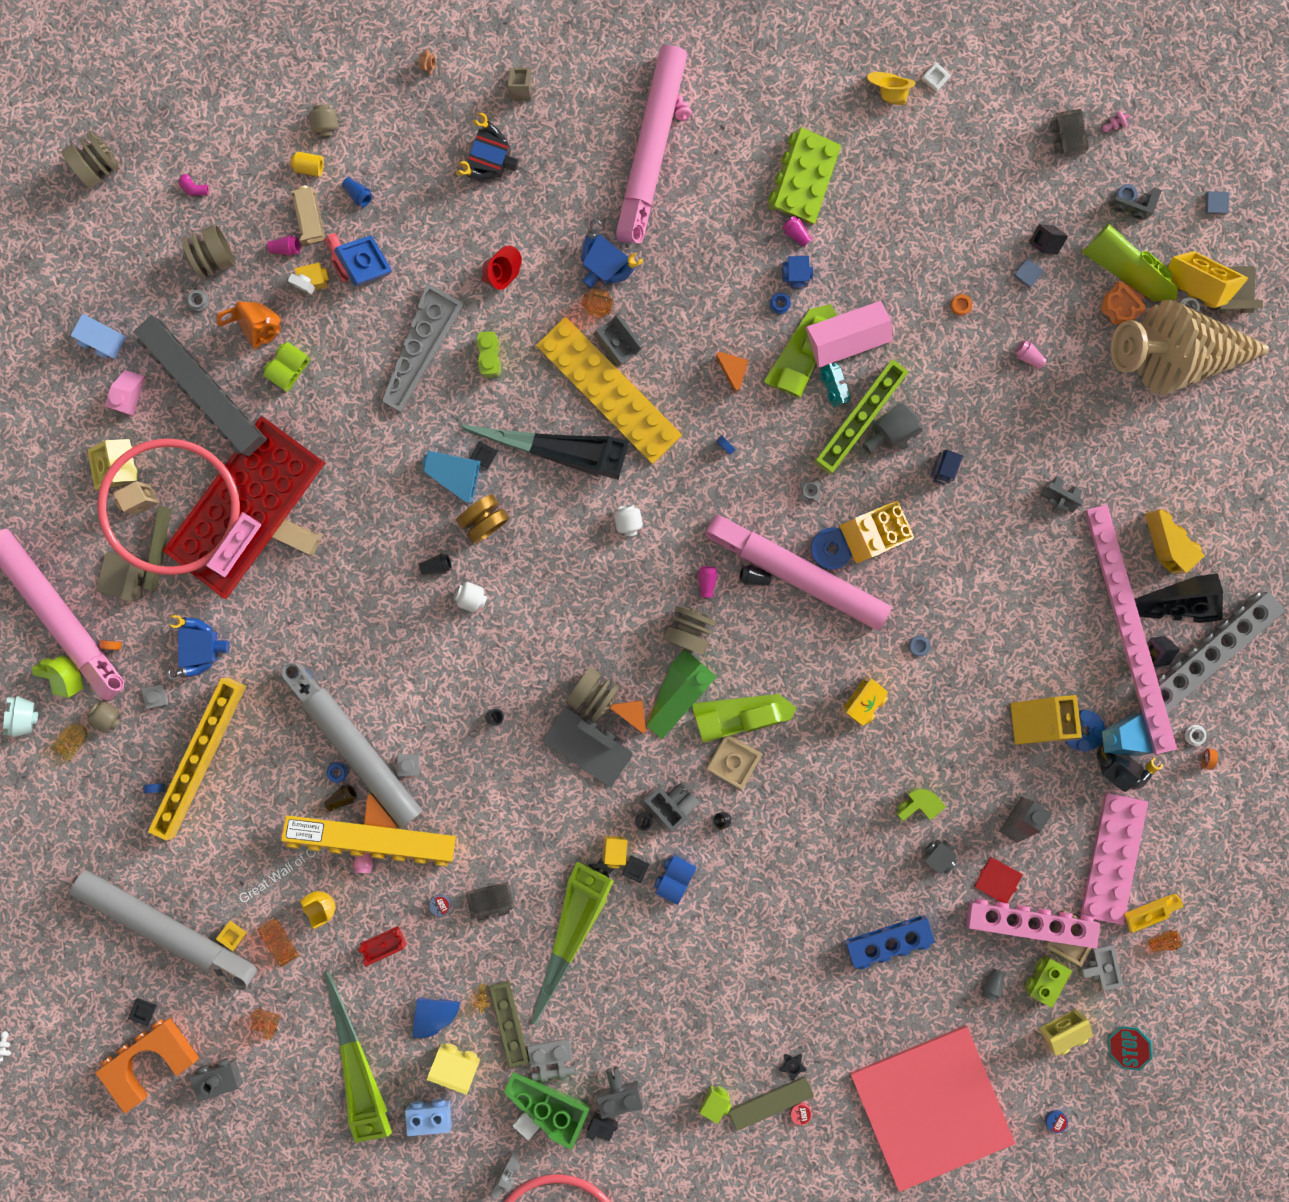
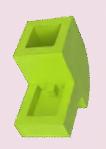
[32,655,84,698]
[895,788,946,821]

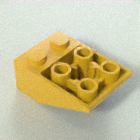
[839,500,914,564]
[1145,509,1205,575]
[1010,695,1082,745]

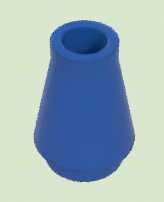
[342,177,373,207]

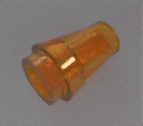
[1148,929,1182,952]

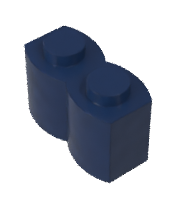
[930,450,963,486]

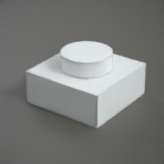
[288,273,315,295]

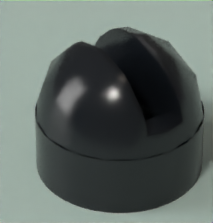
[485,709,504,726]
[714,812,732,830]
[635,813,652,831]

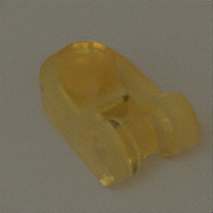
[51,724,88,762]

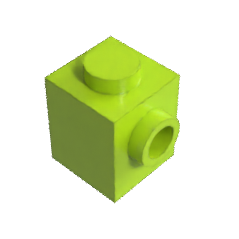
[699,1086,732,1124]

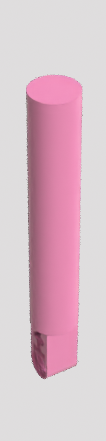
[616,45,688,243]
[705,515,891,631]
[0,529,124,700]

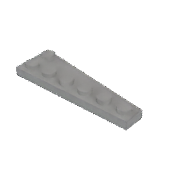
[382,283,464,413]

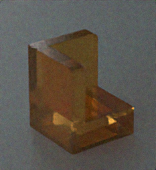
[251,1008,281,1040]

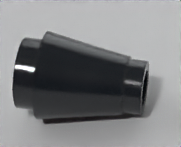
[419,553,452,575]
[739,565,771,586]

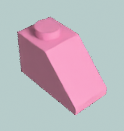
[105,370,146,416]

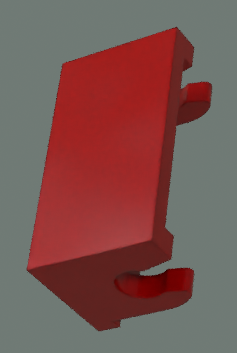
[358,926,407,967]

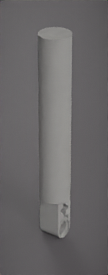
[282,663,423,829]
[70,870,257,990]

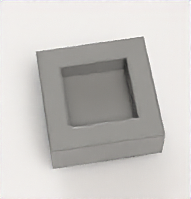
[142,684,168,709]
[397,754,420,776]

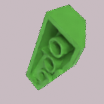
[646,649,717,739]
[504,1072,592,1150]

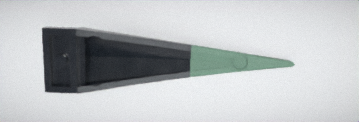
[462,425,629,480]

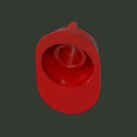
[481,245,522,290]

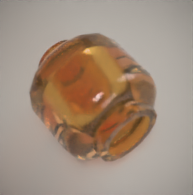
[582,288,614,319]

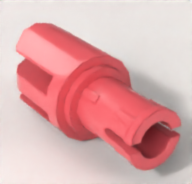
[324,233,350,282]

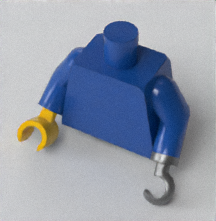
[581,219,643,289]
[166,615,229,681]

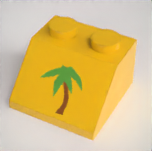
[841,677,888,726]

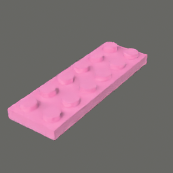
[1080,792,1148,925]

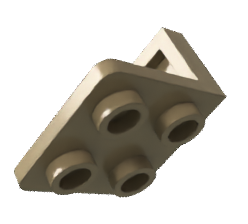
[1211,266,1263,314]
[97,552,148,602]

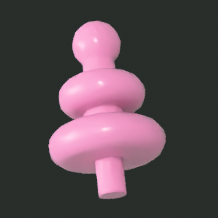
[674,95,692,122]
[1102,111,1130,132]

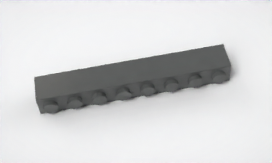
[133,315,267,456]

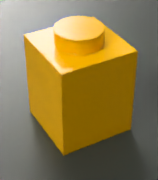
[295,262,330,293]
[602,835,628,868]

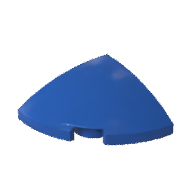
[413,997,461,1038]

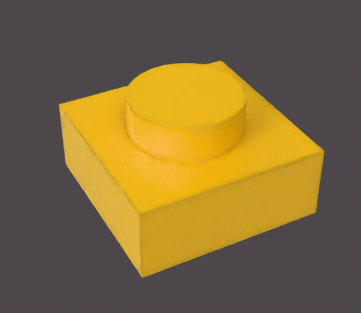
[216,920,247,951]

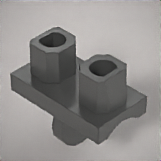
[1040,477,1084,514]

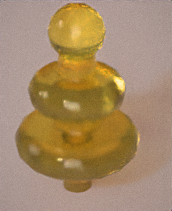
[473,984,490,1013]

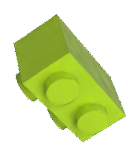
[1025,955,1072,1008]

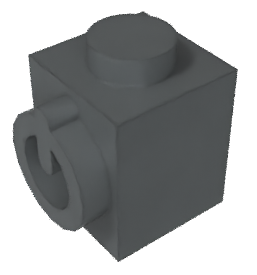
[921,839,958,875]

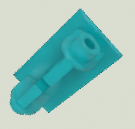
[820,362,851,408]

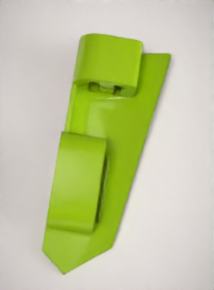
[1082,224,1178,302]
[764,304,837,398]
[692,694,797,743]

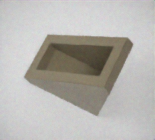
[508,68,531,100]

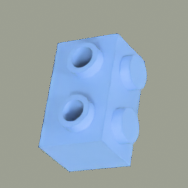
[71,313,127,359]
[405,1098,452,1136]

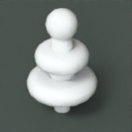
[0,1031,11,1061]

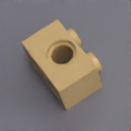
[114,481,159,515]

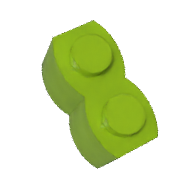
[477,331,501,378]
[263,341,311,392]

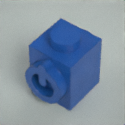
[782,256,813,289]

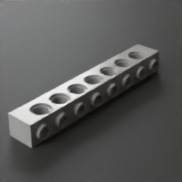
[1135,591,1285,713]

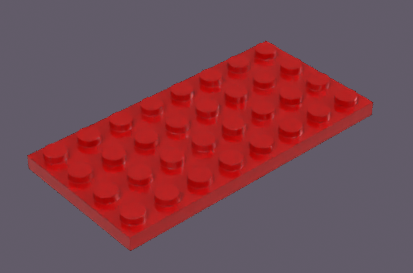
[162,416,326,599]

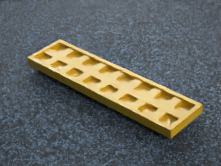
[536,316,682,465]

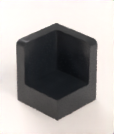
[1029,224,1068,254]
[1147,636,1180,667]
[586,1112,618,1141]

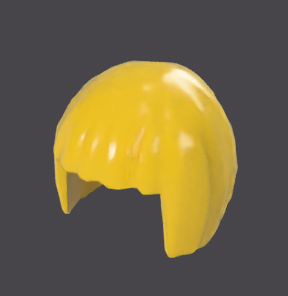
[300,891,336,929]

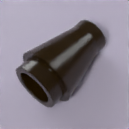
[324,784,357,812]

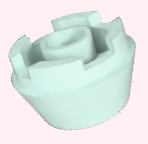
[3,696,38,738]

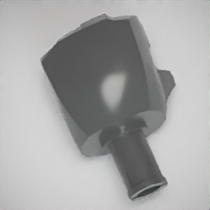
[862,403,923,454]

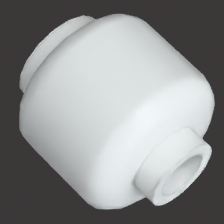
[614,504,643,537]
[454,582,487,612]

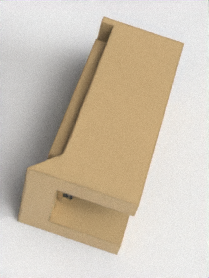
[291,186,325,246]
[272,519,323,555]

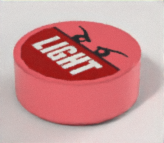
[790,1102,812,1125]

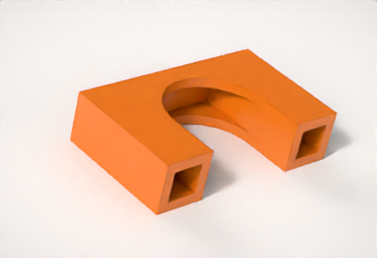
[95,1018,199,1114]

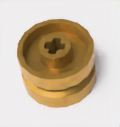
[456,494,510,545]

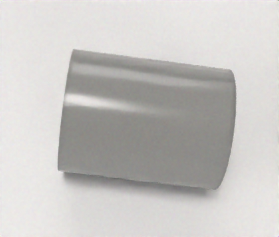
[677,792,700,816]

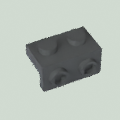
[594,314,643,367]

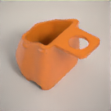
[1101,281,1146,325]
[216,301,281,349]

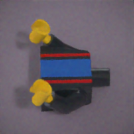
[456,113,519,183]

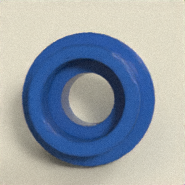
[770,293,791,314]
[327,762,348,783]

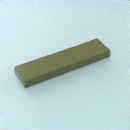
[143,506,172,591]
[489,980,530,1068]
[729,1076,814,1131]

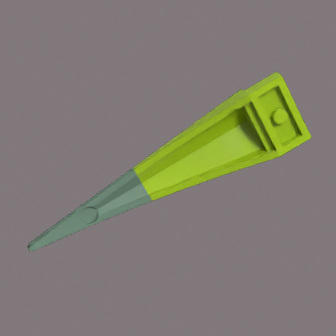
[531,862,614,1025]
[325,972,392,1143]

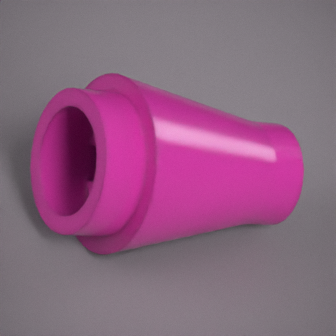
[782,216,812,247]
[267,235,301,256]
[697,566,718,597]

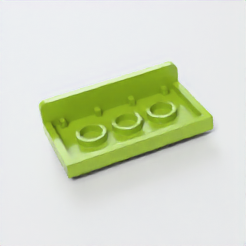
[768,127,841,225]

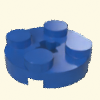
[811,527,852,570]
[1065,709,1105,752]

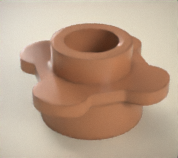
[418,49,436,74]

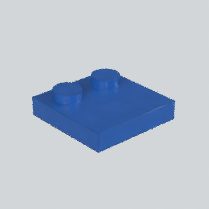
[334,235,392,287]

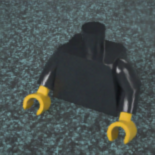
[1097,742,1163,792]

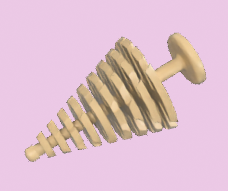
[1111,300,1269,395]

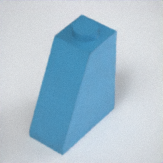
[422,451,481,503]
[1102,712,1153,757]

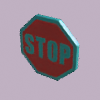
[1108,1026,1153,1071]

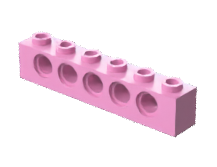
[966,898,1100,949]

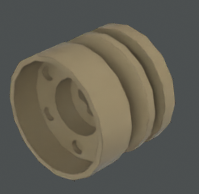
[61,131,120,189]
[181,224,236,279]
[663,606,717,655]
[566,666,619,723]

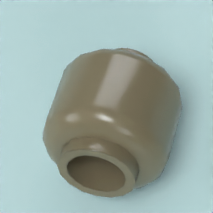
[309,104,338,137]
[86,701,120,732]

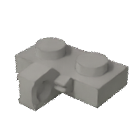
[1078,943,1123,991]
[491,1151,521,1198]

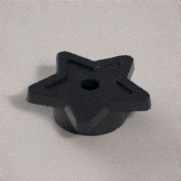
[588,857,615,878]
[779,1054,807,1080]

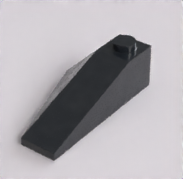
[1134,573,1223,623]

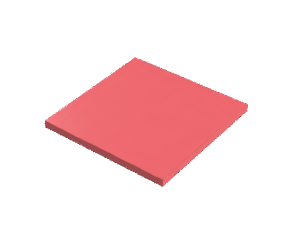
[850,1025,1015,1192]

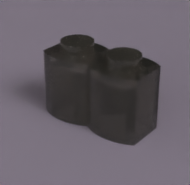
[1050,109,1089,159]
[466,882,514,921]

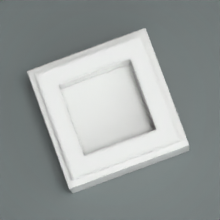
[921,62,951,93]

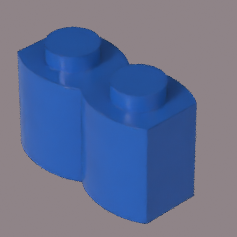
[653,854,697,905]

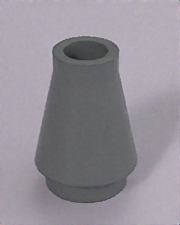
[981,968,1006,1002]

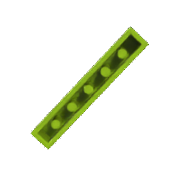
[813,359,909,475]

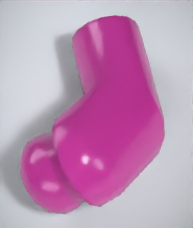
[178,174,209,196]

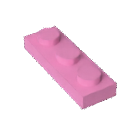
[206,512,261,577]

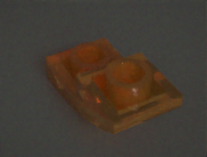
[257,918,299,967]

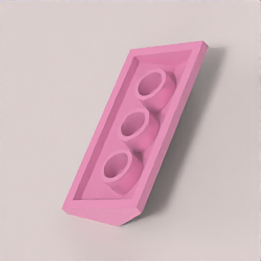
[806,301,892,367]

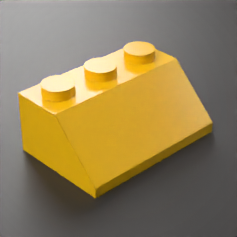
[1168,251,1248,308]

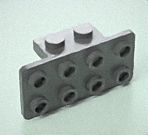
[543,708,633,786]

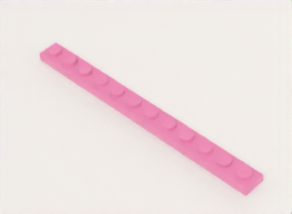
[1085,505,1177,754]

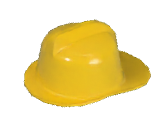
[867,72,915,105]

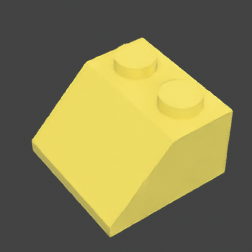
[87,439,137,490]
[1039,1009,1093,1056]
[427,1043,480,1095]

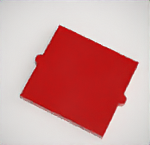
[974,857,1023,903]

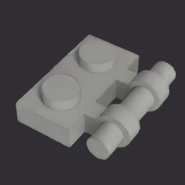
[528,1038,575,1082]

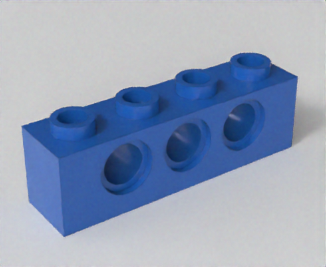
[844,915,935,969]

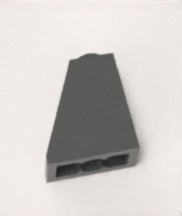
[999,796,1052,843]

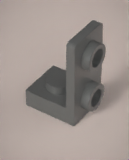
[1108,188,1162,220]

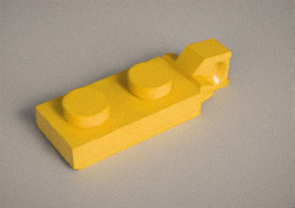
[1124,894,1183,933]

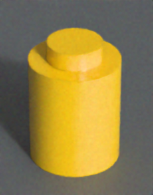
[290,151,324,177]

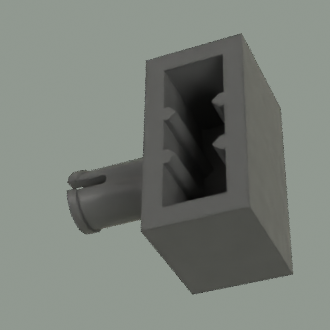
[639,783,689,833]
[190,1058,243,1102]
[596,1067,643,1119]

